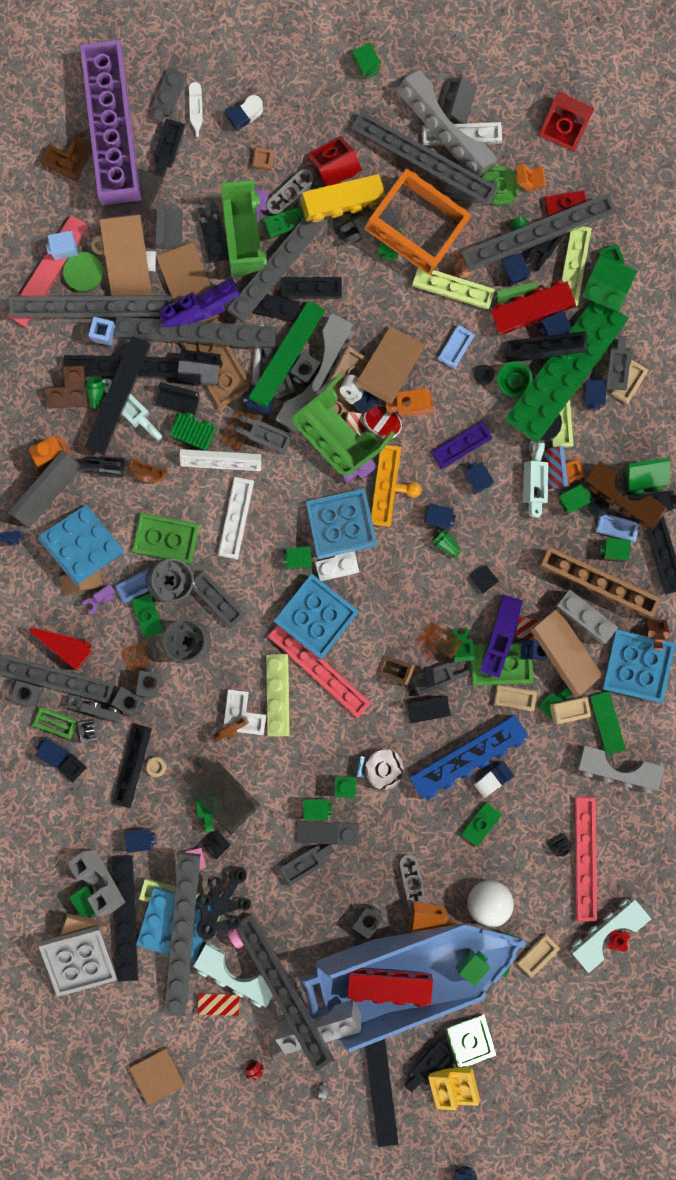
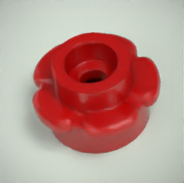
[244,1060,264,1080]

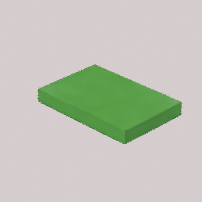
[132,513,200,565]
[471,643,533,685]

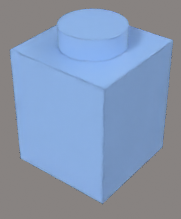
[46,230,79,260]
[89,317,116,346]

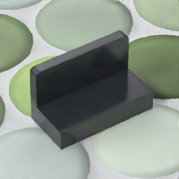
[177,349,221,385]
[156,382,201,416]
[407,696,451,724]

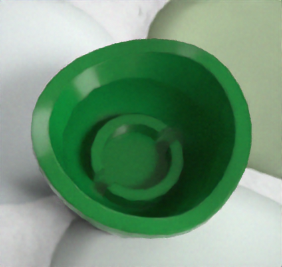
[497,362,533,397]

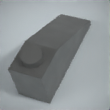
[296,821,359,846]

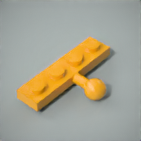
[371,445,422,528]

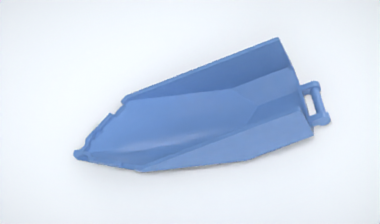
[300,923,526,1052]

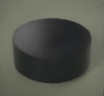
[474,365,494,386]
[588,497,609,517]

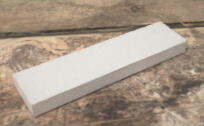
[421,122,502,147]
[179,449,262,471]
[218,477,254,560]

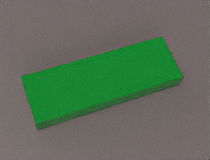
[589,691,626,756]

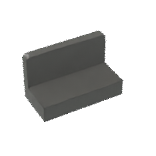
[439,77,477,124]
[156,204,183,249]

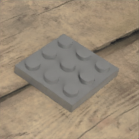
[39,925,117,997]

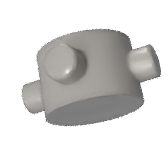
[318,1083,328,1102]

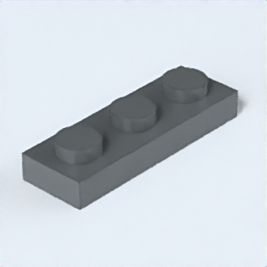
[192,570,246,629]

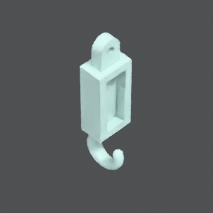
[103,379,162,440]
[523,440,548,518]

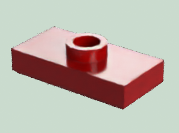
[544,190,586,217]

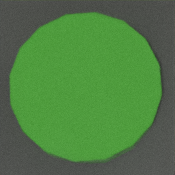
[482,166,520,206]
[63,252,104,293]

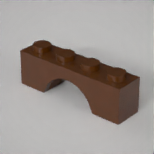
[585,461,667,530]

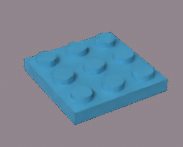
[306,488,378,559]
[38,505,124,586]
[273,574,359,660]
[602,630,676,703]
[136,886,213,963]

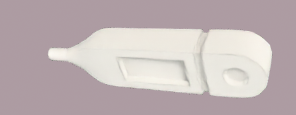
[189,82,203,137]

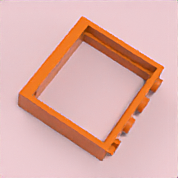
[364,168,472,276]

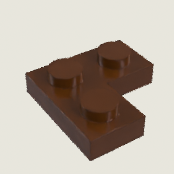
[40,136,92,182]
[45,364,88,408]

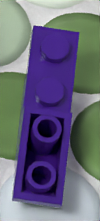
[158,277,240,327]
[479,594,523,678]

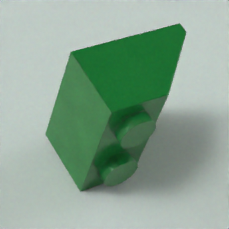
[582,255,638,312]
[622,457,670,496]

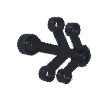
[196,866,251,940]

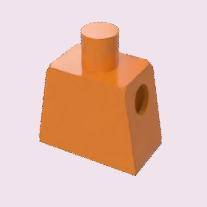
[386,388,434,417]
[28,436,72,473]
[409,901,458,933]

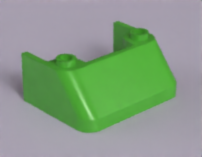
[221,180,267,278]
[293,373,395,475]

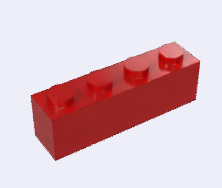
[491,280,576,336]
[347,968,433,1007]

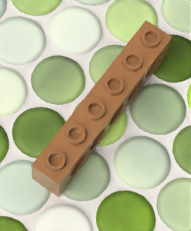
[538,547,661,619]

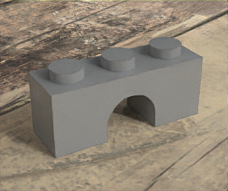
[554,590,618,644]
[68,850,125,917]

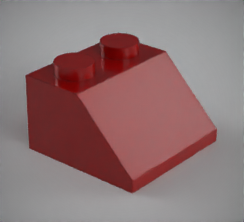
[539,91,595,152]
[306,136,363,187]

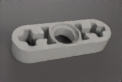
[267,169,314,216]
[399,854,426,912]

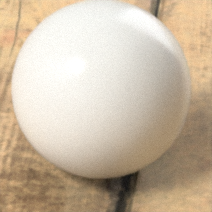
[467,880,514,928]

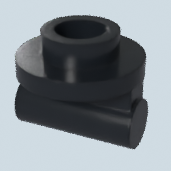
[547,833,572,857]

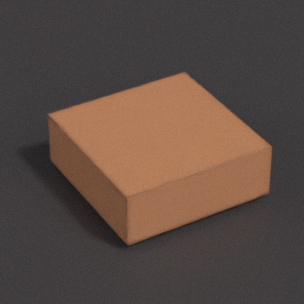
[252,147,275,171]

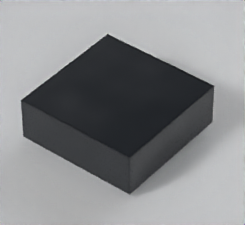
[470,565,499,594]
[424,666,435,687]
[58,754,87,783]

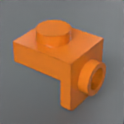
[515,163,546,192]

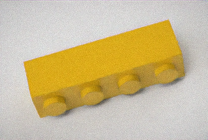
[300,174,386,222]

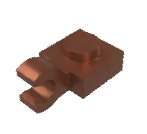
[646,618,669,650]

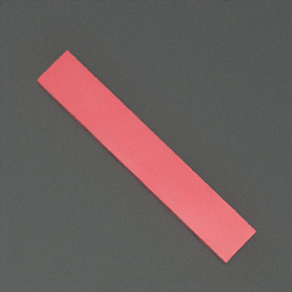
[7,215,89,327]
[268,625,371,718]
[574,797,597,921]

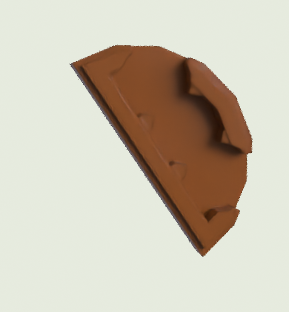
[128,458,168,483]
[211,716,249,743]

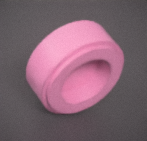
[227,928,245,949]

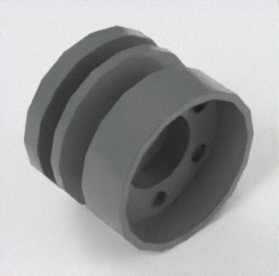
[145,558,194,602]
[163,619,211,664]

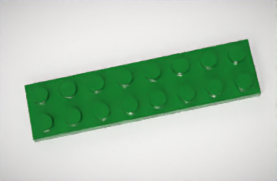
[504,301,629,444]

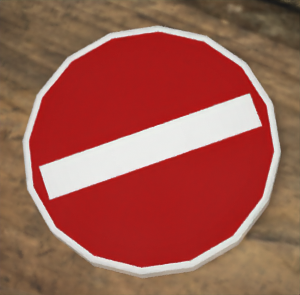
[363,405,402,438]

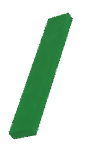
[249,300,326,409]

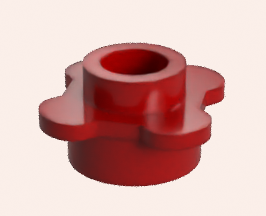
[608,930,630,952]

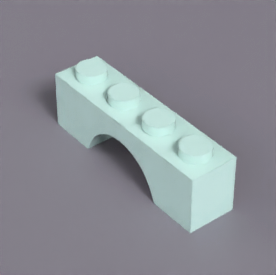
[570,898,651,973]
[194,942,273,1007]

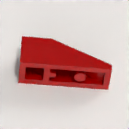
[29,627,94,670]

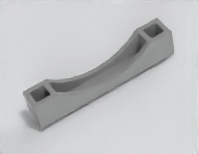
[396,70,498,177]
[276,313,355,434]

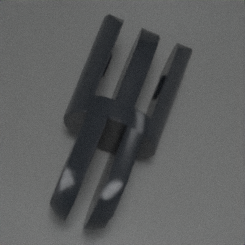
[80,456,125,478]

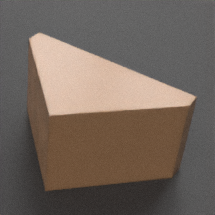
[59,570,103,597]
[377,655,415,685]

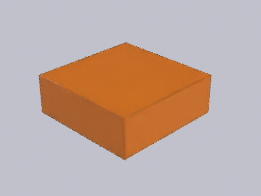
[566,459,585,484]

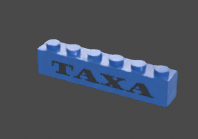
[409,715,528,800]

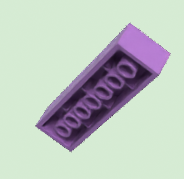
[80,40,142,206]

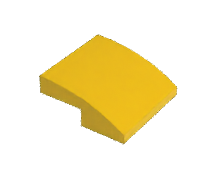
[428,1067,480,1110]

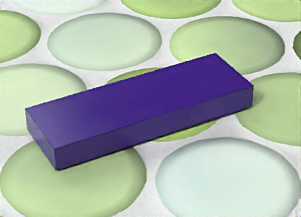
[431,421,493,470]

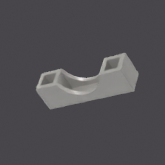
[576,745,664,793]
[276,1000,362,1054]

